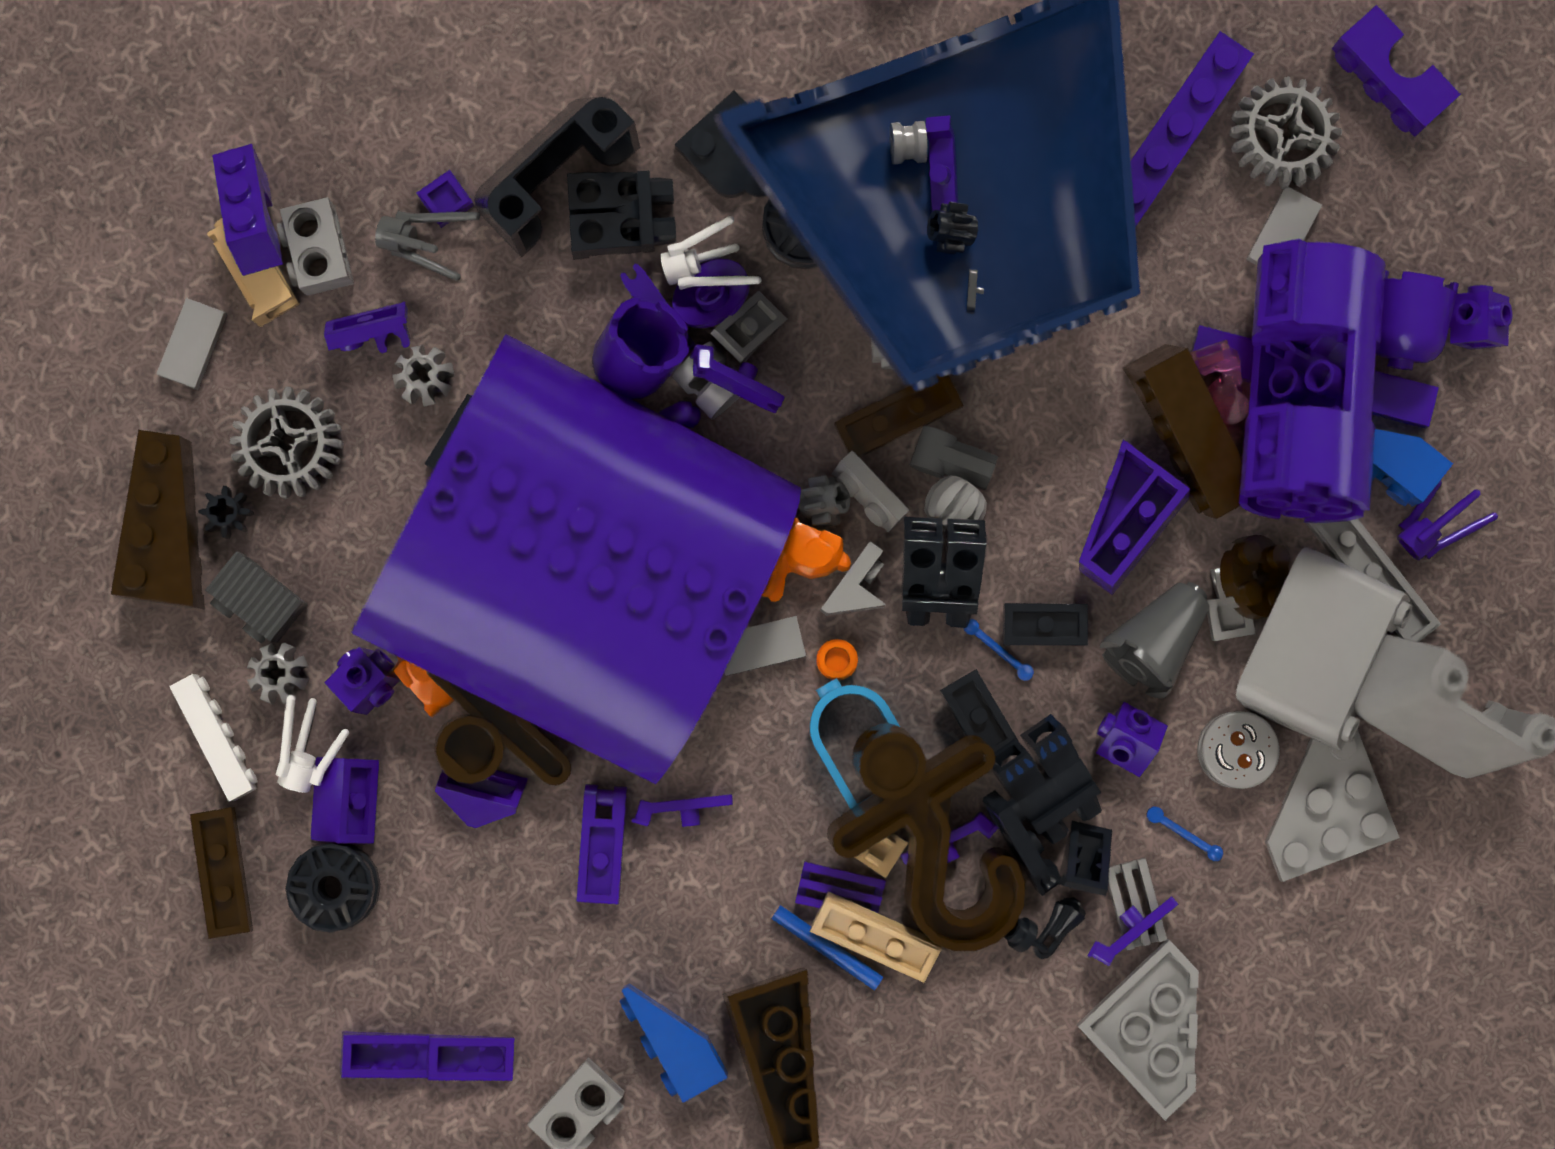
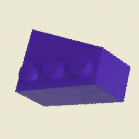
[1079,439,1190,595]

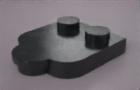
[674,90,767,198]

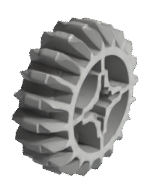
[1229,76,1343,189]
[230,387,344,499]

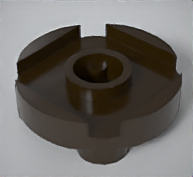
[1220,535,1290,619]

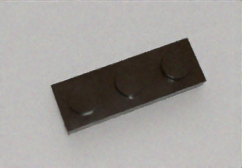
[834,374,964,458]
[190,807,253,939]

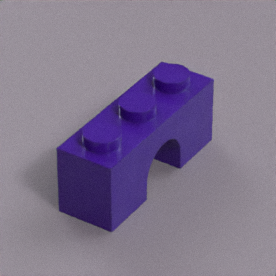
[1332,5,1461,137]
[212,144,283,276]

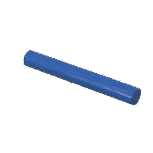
[771,905,883,990]

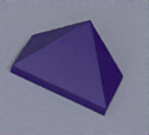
[435,770,528,828]

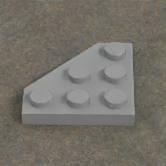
[1265,731,1400,882]
[1076,939,1199,1120]

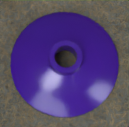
[672,259,750,328]

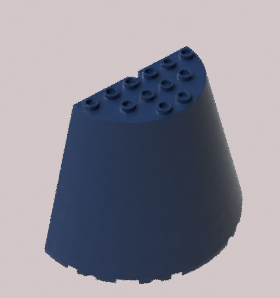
[714,0,1140,391]

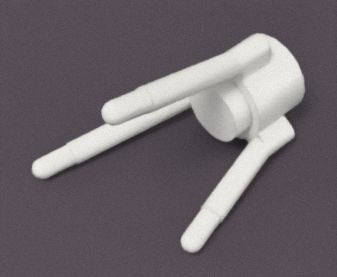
[661,216,762,290]
[276,695,349,793]

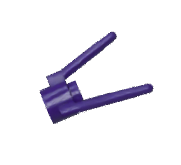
[1397,480,1498,561]

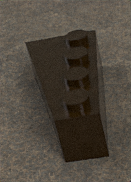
[1122,344,1242,519]
[111,430,205,610]
[722,968,820,1149]

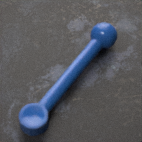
[963,619,1034,681]
[1146,807,1224,861]

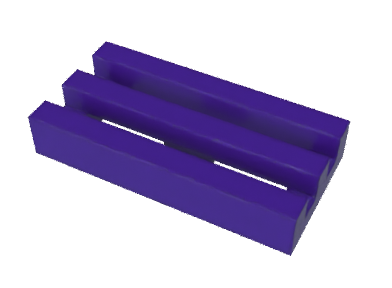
[795,861,886,913]

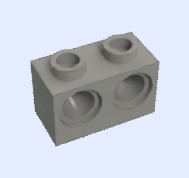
[277,197,354,296]
[527,1057,625,1149]

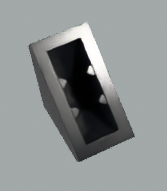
[1059,820,1112,896]

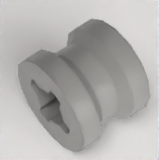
[889,121,927,165]

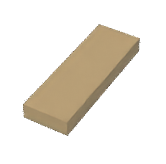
[810,891,942,983]

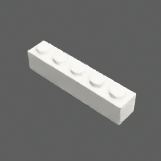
[169,674,258,802]

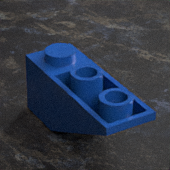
[1372,429,1453,507]
[619,983,728,1103]

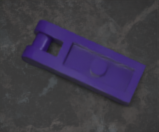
[576,784,627,904]

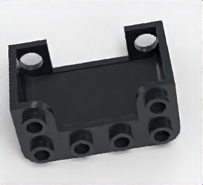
[474,97,640,258]

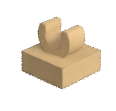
[855,833,908,878]

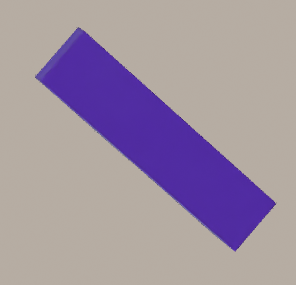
[340,1031,514,1081]

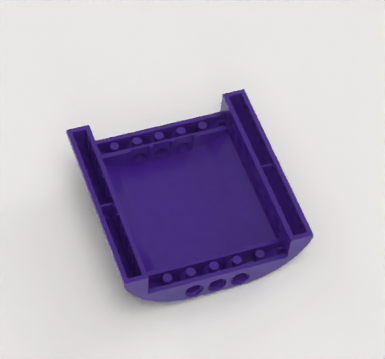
[351,334,801,784]

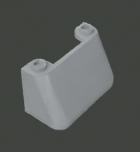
[1236,547,1413,751]
[1353,635,1555,779]

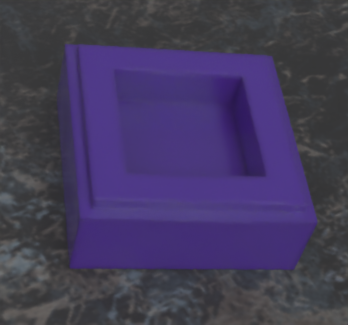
[417,170,474,228]

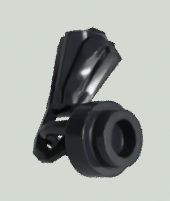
[1004,897,1086,959]

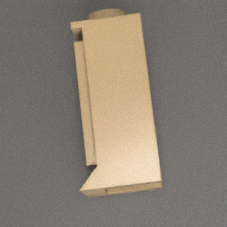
[207,218,299,327]

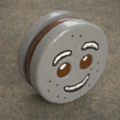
[1197,711,1280,789]

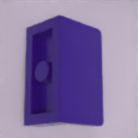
[311,757,379,844]

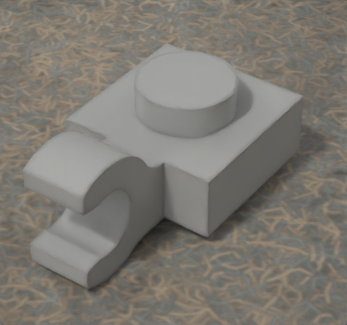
[1206,568,1255,641]

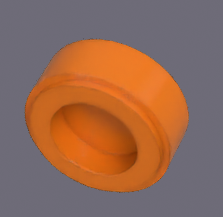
[816,639,858,681]

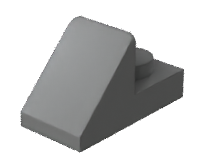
[711,290,787,363]
[820,541,886,616]

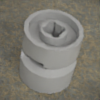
[672,341,740,420]

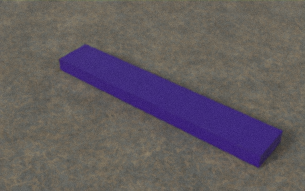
[1191,325,1439,429]

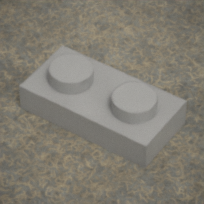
[831,451,910,532]

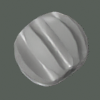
[393,345,455,406]
[924,475,987,532]
[247,643,309,704]

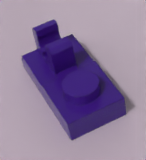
[324,302,410,353]

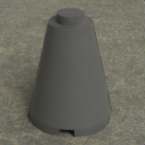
[1100,582,1209,699]

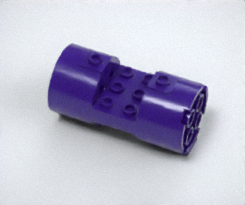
[1239,239,1386,523]

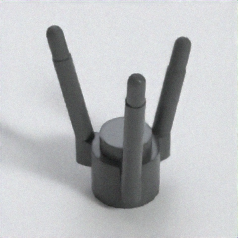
[375,211,480,281]

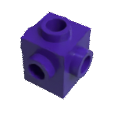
[1449,285,1513,350]
[324,647,400,715]
[1096,702,1168,778]

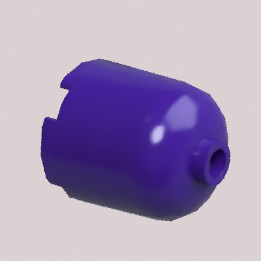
[1376,270,1459,371]
[592,297,689,399]

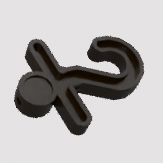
[426,671,571,786]
[827,724,1025,951]

